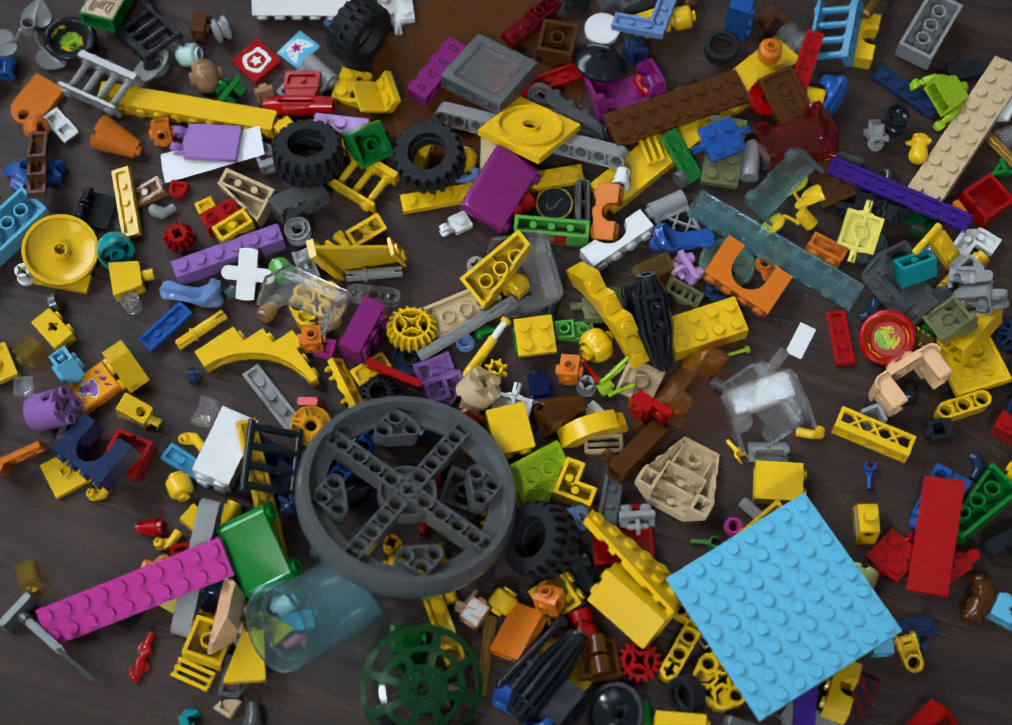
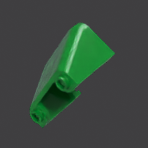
[217,501,305,599]

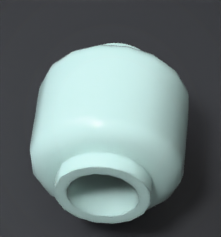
[175,43,203,67]

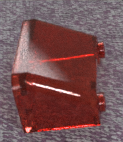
[751,100,839,178]

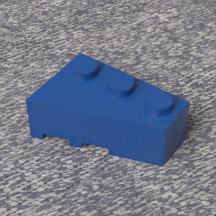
[724,0,757,43]

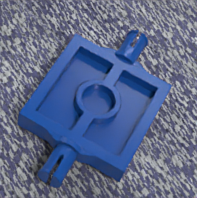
[691,116,752,164]

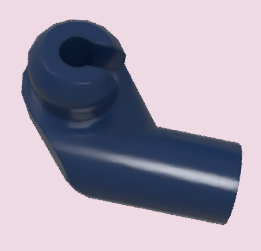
[704,284,729,303]
[968,452,985,482]
[201,582,223,605]

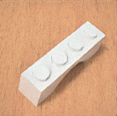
[580,209,654,271]

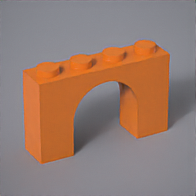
[702,235,792,317]

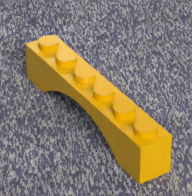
[417,570,465,669]

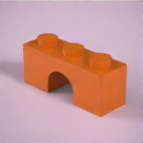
[589,183,624,243]

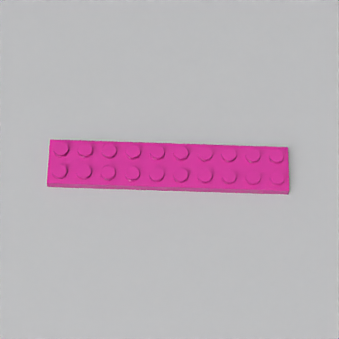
[35,537,236,648]

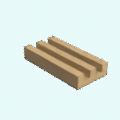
[584,433,624,455]

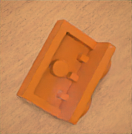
[804,231,848,269]

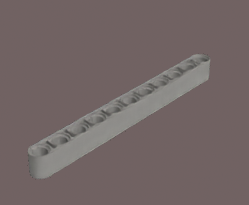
[434,102,629,169]

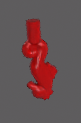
[128,632,156,683]

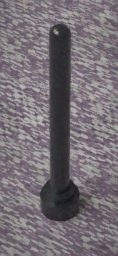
[496,614,569,689]

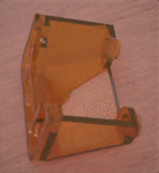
[655,348,730,430]

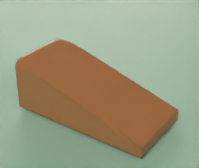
[135,176,169,208]

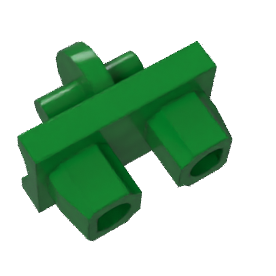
[215,75,247,104]

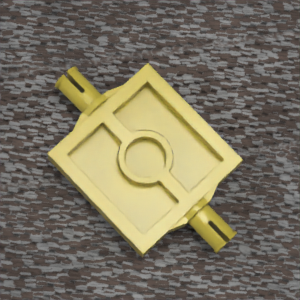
[836,200,885,263]

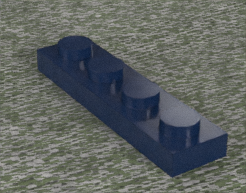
[871,64,937,120]

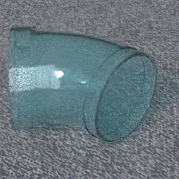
[246,561,385,673]

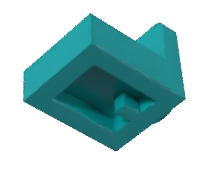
[178,708,202,725]

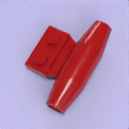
[263,71,336,116]

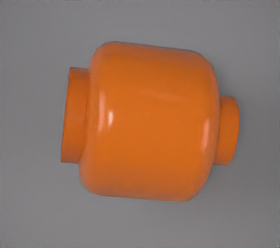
[757,38,782,66]
[23,116,51,137]

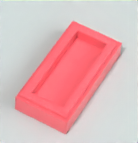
[297,397,322,406]

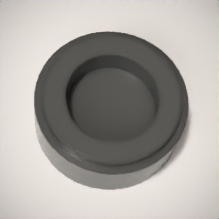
[672,170,689,189]
[47,293,62,312]

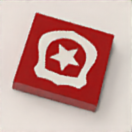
[231,39,282,85]

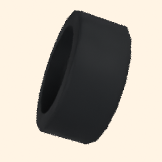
[704,30,739,66]
[668,673,706,714]

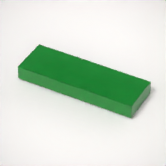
[659,128,702,184]

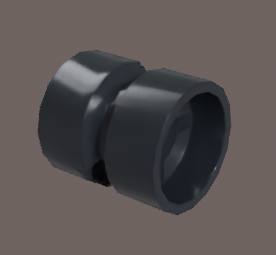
[882,104,910,137]

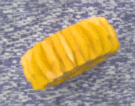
[386,305,438,353]

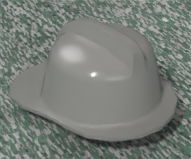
[134,48,170,82]

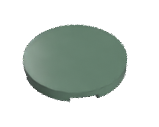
[699,238,755,290]

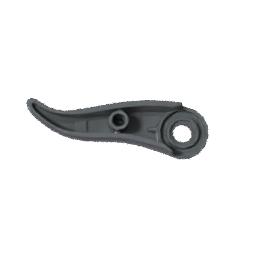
[527,83,604,141]

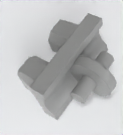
[863,119,889,151]
[292,247,320,283]
[618,503,655,535]

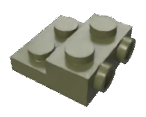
[922,295,979,345]

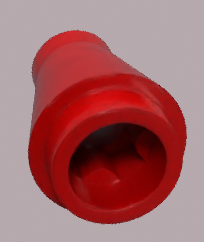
[135,517,167,537]

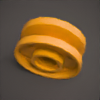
[290,405,330,447]

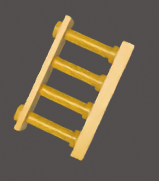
[324,138,400,214]

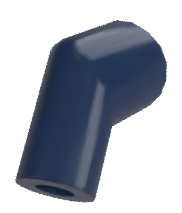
[859,299,879,322]

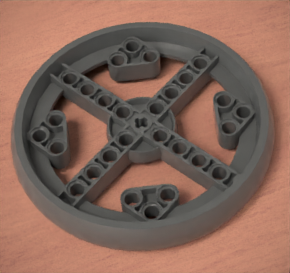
[295,396,518,599]

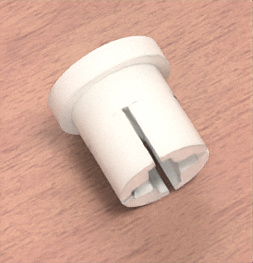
[612,167,631,191]
[14,263,34,286]

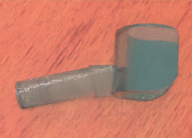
[221,285,236,299]

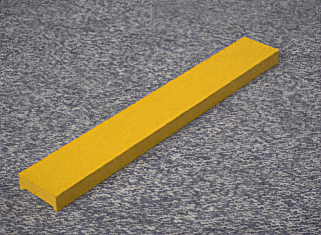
[590,35,798,215]

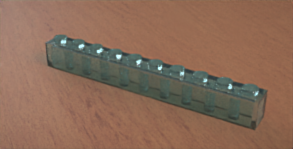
[687,190,865,310]

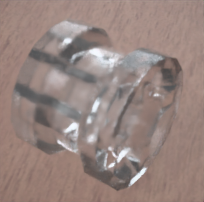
[120,292,142,315]

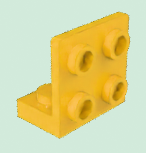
[351,71,401,114]

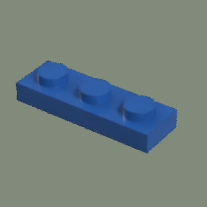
[138,301,194,354]

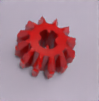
[163,221,195,253]

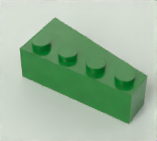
[956,462,1012,547]

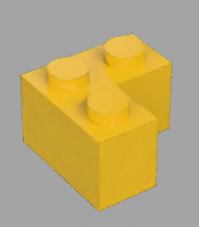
[102,340,149,393]
[553,457,597,512]

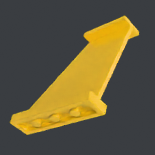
[306,237,408,283]

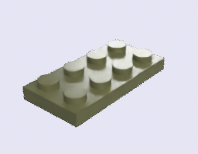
[700,115,748,190]

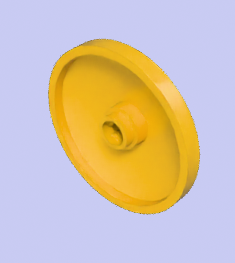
[21,214,98,287]

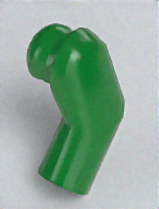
[474,324,502,340]

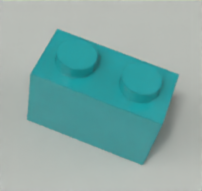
[893,249,937,288]

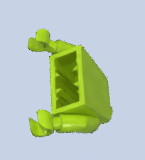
[909,74,968,131]

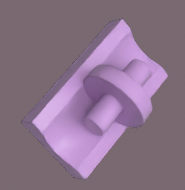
[671,250,704,287]

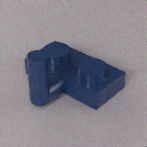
[897,614,938,655]

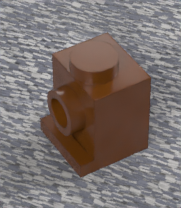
[190,12,212,42]

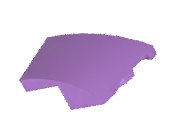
[412,351,463,406]

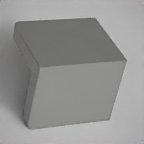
[256,154,275,176]
[859,402,888,431]

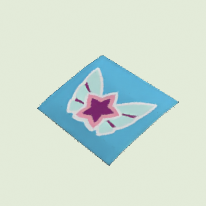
[277,31,320,69]

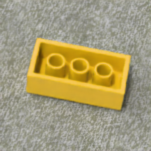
[672,296,749,361]

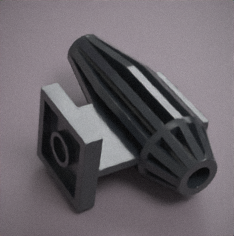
[622,271,674,372]
[506,628,593,725]

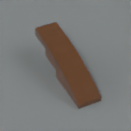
[26,131,49,199]

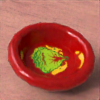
[858,309,917,366]

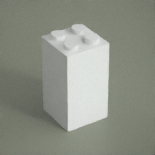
[192,406,260,494]

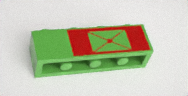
[513,214,590,247]

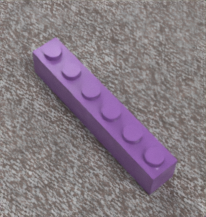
[171,223,286,285]

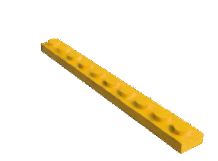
[400,164,584,214]

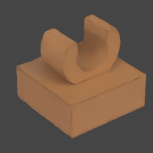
[254,83,275,107]

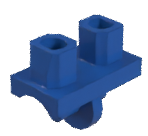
[47,158,66,188]

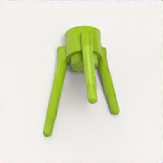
[595,356,636,398]

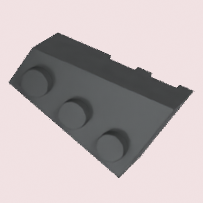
[267,186,331,229]

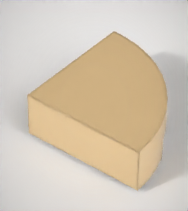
[213,698,243,720]

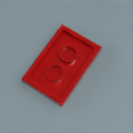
[362,358,422,388]

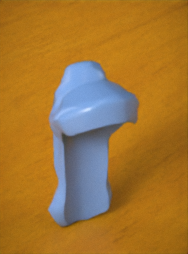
[159,278,224,308]

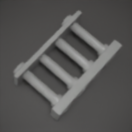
[57,50,144,118]

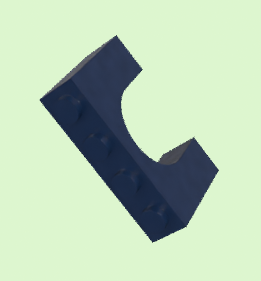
[52,413,141,492]

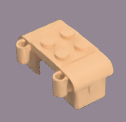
[868,343,952,417]

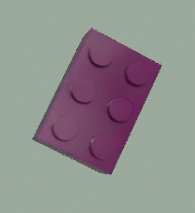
[338,296,388,365]

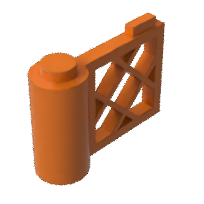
[0,441,49,477]

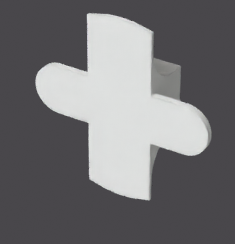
[221,248,273,300]

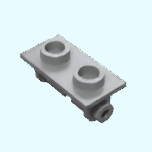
[748,442,790,462]

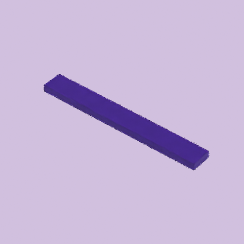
[826,156,973,233]

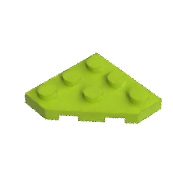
[510,441,566,505]

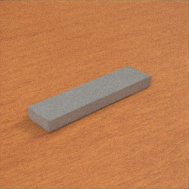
[242,364,295,429]

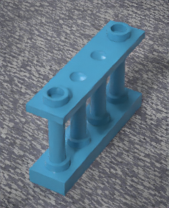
[812,0,865,69]

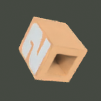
[459,596,490,631]

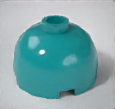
[96,231,135,268]

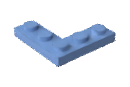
[611,0,678,40]

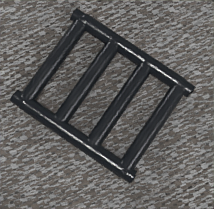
[239,419,304,500]

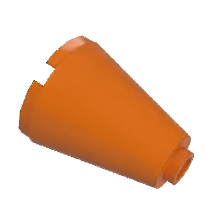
[89,115,143,158]

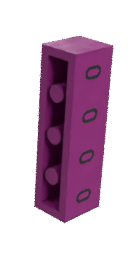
[408,37,467,108]

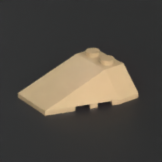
[634,436,720,522]

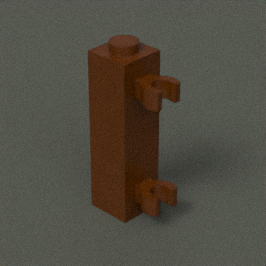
[601,418,668,486]

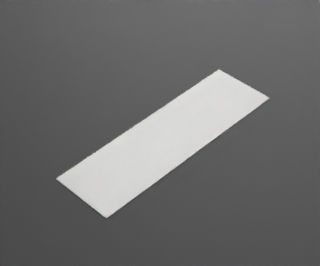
[161,126,264,183]

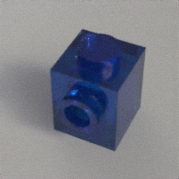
[527,370,552,400]

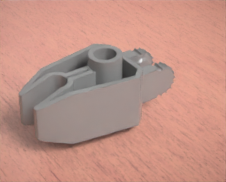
[953,282,1009,315]

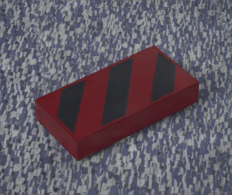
[849,674,880,721]

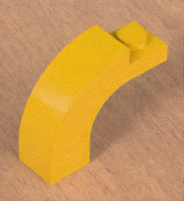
[557,409,629,448]

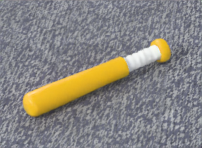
[462,316,511,378]

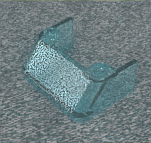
[744,147,824,227]

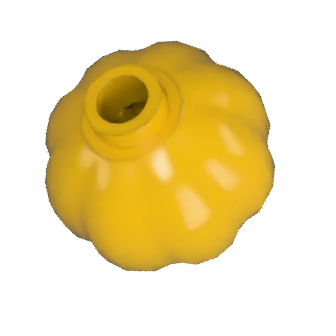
[579,328,614,363]

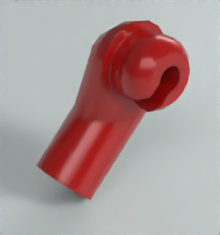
[633,73,648,97]

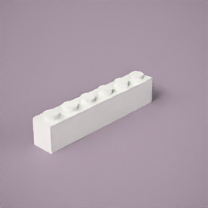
[252,0,351,20]

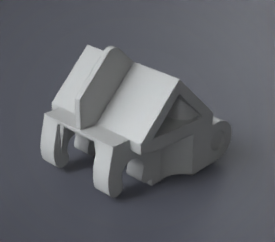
[947,254,993,290]

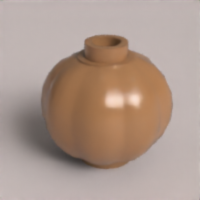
[188,59,223,93]

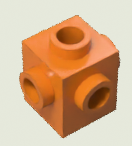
[149,117,176,147]
[298,324,327,353]
[555,354,584,385]
[532,583,567,617]

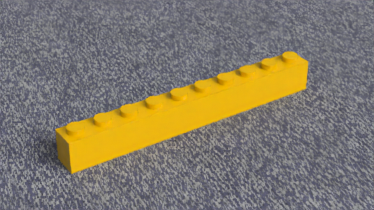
[98,81,279,139]

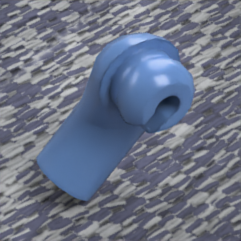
[455,167,480,183]

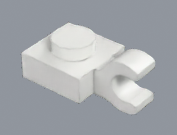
[439,210,473,237]

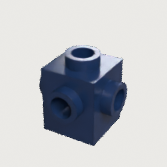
[621,37,649,66]

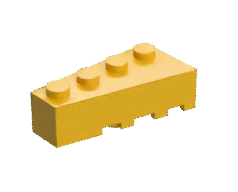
[460,230,534,310]

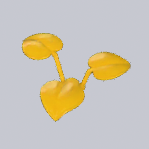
[759,173,826,242]

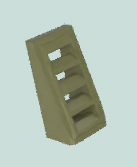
[665,276,705,309]

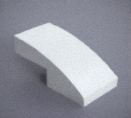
[43,107,79,143]

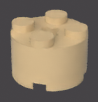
[456,366,501,413]

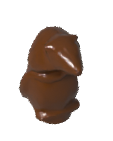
[960,573,996,625]

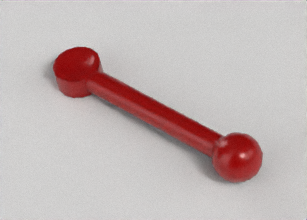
[581,358,600,382]

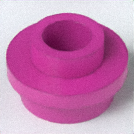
[723,517,744,537]

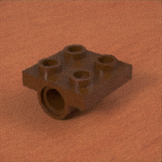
[577,634,622,681]

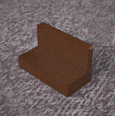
[756,4,791,28]

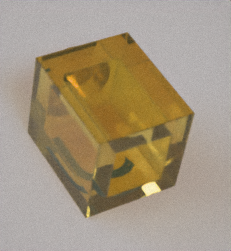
[12,334,46,368]
[13,559,44,593]

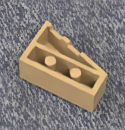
[217,168,277,228]

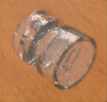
[776,20,806,54]

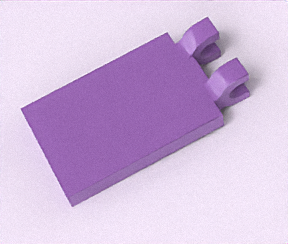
[170,123,243,162]

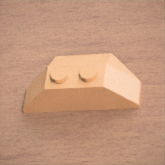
[207,577,248,654]

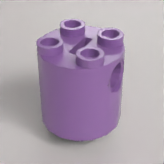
[23,386,82,432]

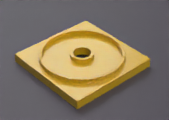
[478,96,581,164]

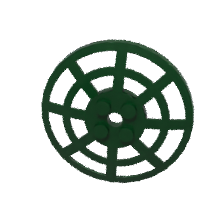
[359,623,483,725]

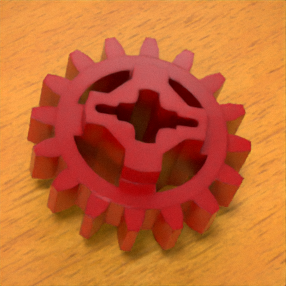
[619,640,662,684]

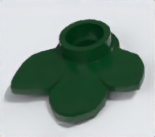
[904,211,937,240]

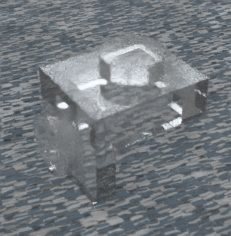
[191,395,219,429]

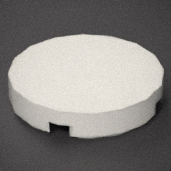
[584,13,620,46]

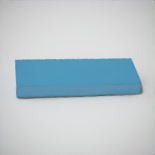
[160,442,211,490]

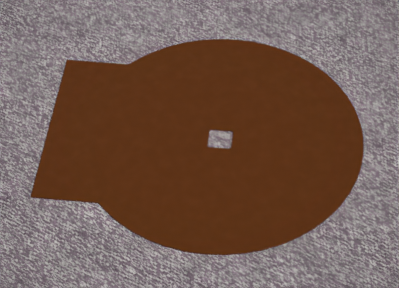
[336,0,584,193]

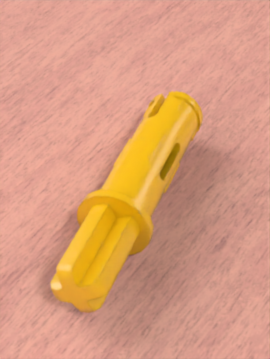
[175,309,228,349]

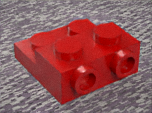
[627,389,673,428]

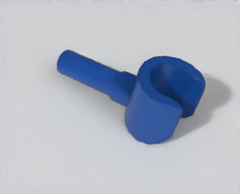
[863,461,877,490]

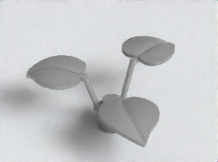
[0,0,67,70]

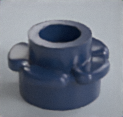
[186,367,201,385]

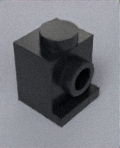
[922,418,955,444]

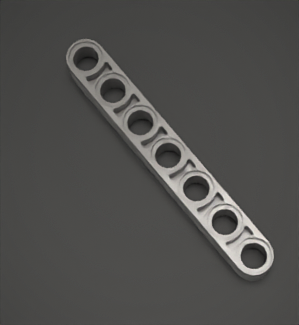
[170,498,223,638]

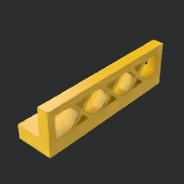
[831,406,917,463]

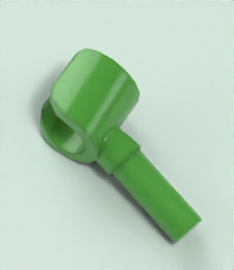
[690,536,719,550]

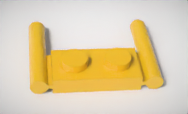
[912,223,961,288]

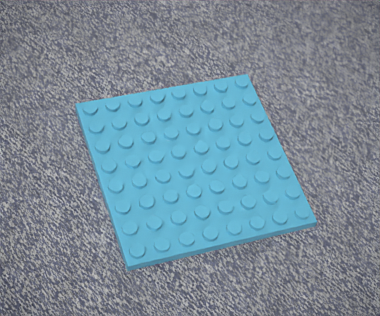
[666,493,902,722]

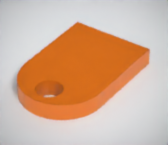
[11,73,64,126]

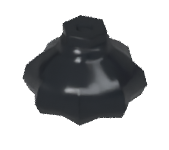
[901,383,920,407]

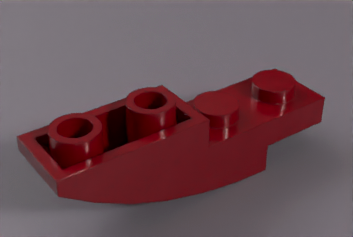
[500,0,563,48]

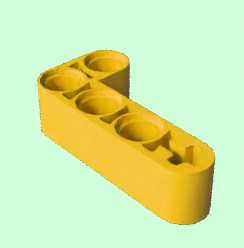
[659,601,701,684]

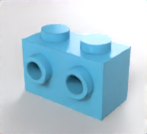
[48,346,86,386]

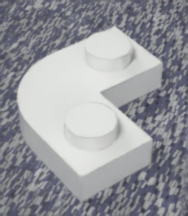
[954,227,1002,257]

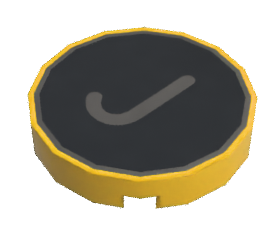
[536,187,573,219]

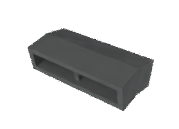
[575,178,590,221]

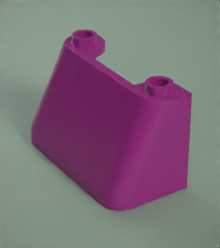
[583,58,667,125]
[460,145,542,235]

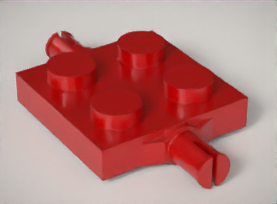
[865,528,915,584]

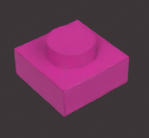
[313,339,337,360]

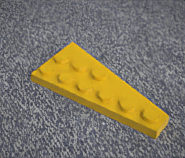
[582,509,679,617]

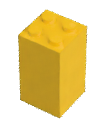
[587,562,680,649]

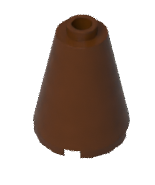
[531,395,587,437]

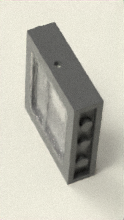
[440,34,538,115]

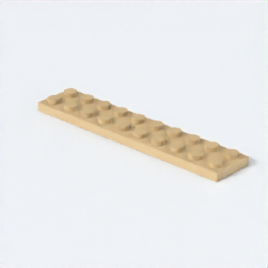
[908,56,1012,202]

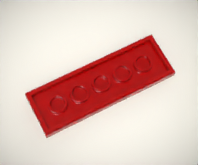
[906,476,966,598]

